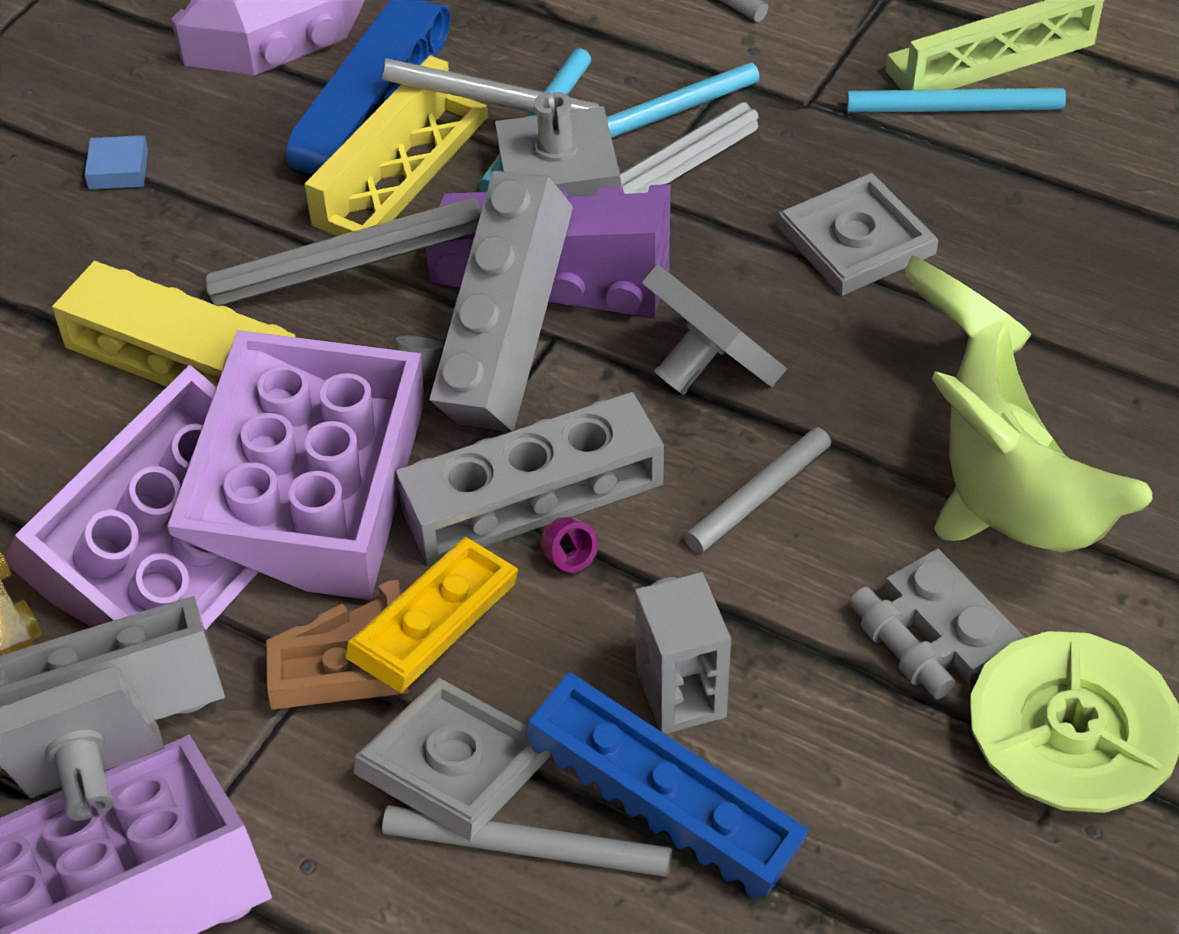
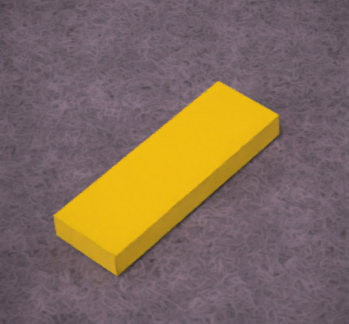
[345,536,519,693]

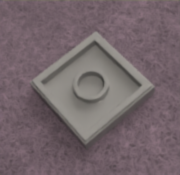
[777,173,938,296]
[354,677,551,841]

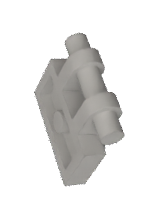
[849,548,1025,699]

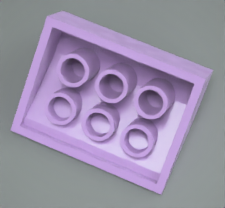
[167,330,425,600]
[4,365,259,630]
[0,734,272,934]

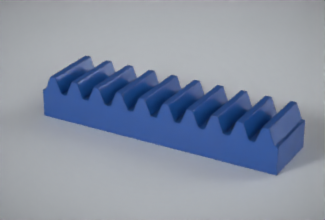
[526,671,809,899]

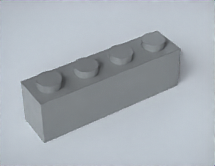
[429,171,573,432]
[0,596,225,772]

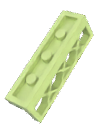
[886,0,1104,90]

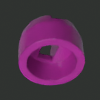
[540,517,598,573]

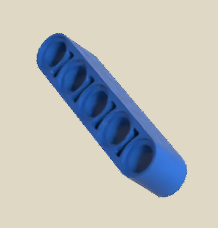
[286,0,450,176]

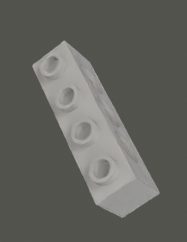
[395,392,664,566]

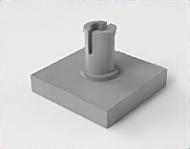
[495,92,621,196]
[642,264,787,395]
[0,665,164,821]

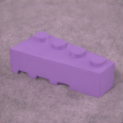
[426,184,671,318]

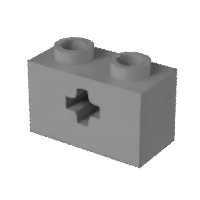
[635,572,731,734]

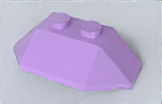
[171,0,365,76]

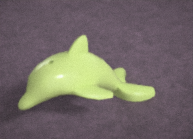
[905,255,1152,553]

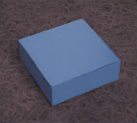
[85,135,148,190]

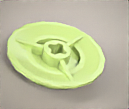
[970,631,1179,813]

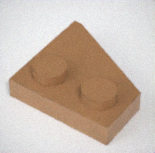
[267,580,409,710]

